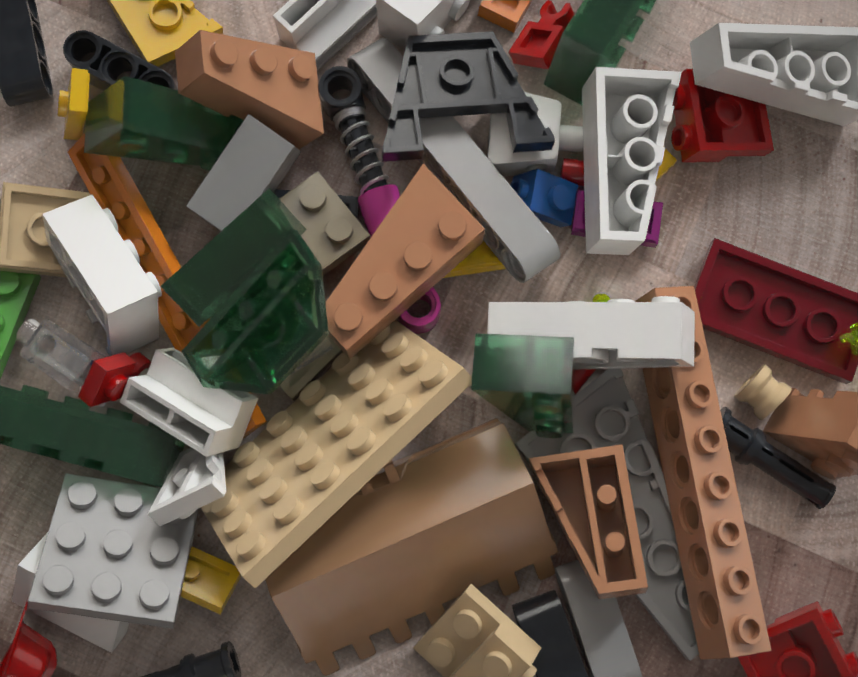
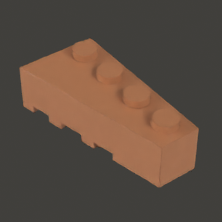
[316,163,485,359]

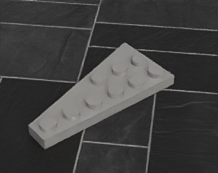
[514,368,699,661]

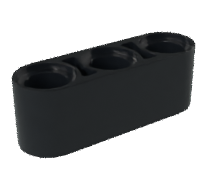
[0,0,53,107]
[63,30,183,121]
[512,590,588,677]

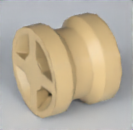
[734,364,792,420]

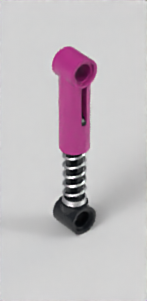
[319,66,441,334]

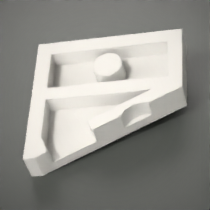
[148,447,226,526]

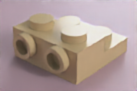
[413,584,542,677]

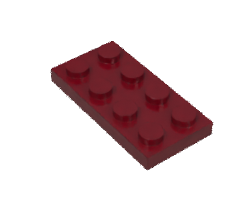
[694,238,858,384]

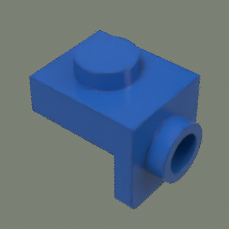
[510,169,578,228]

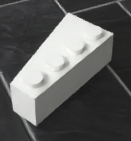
[690,23,858,126]
[582,67,682,255]
[486,296,695,371]

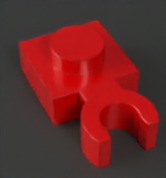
[508,0,575,70]
[78,352,151,408]

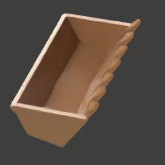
[265,418,558,676]

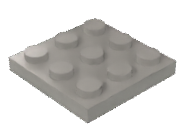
[28,474,200,629]

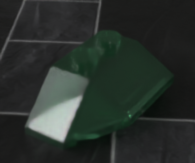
[181,229,329,394]

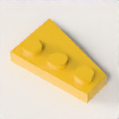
[107,0,223,67]

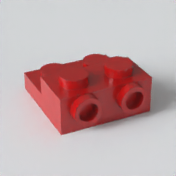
[671,69,774,163]
[738,601,858,677]

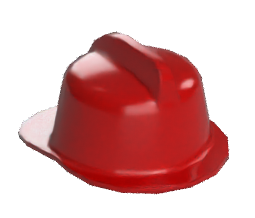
[0,597,58,677]

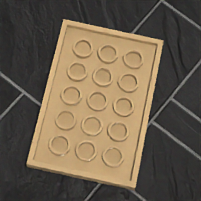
[201,320,474,588]

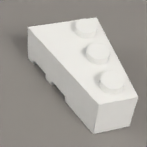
[43,194,162,356]

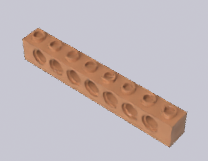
[635,286,772,660]

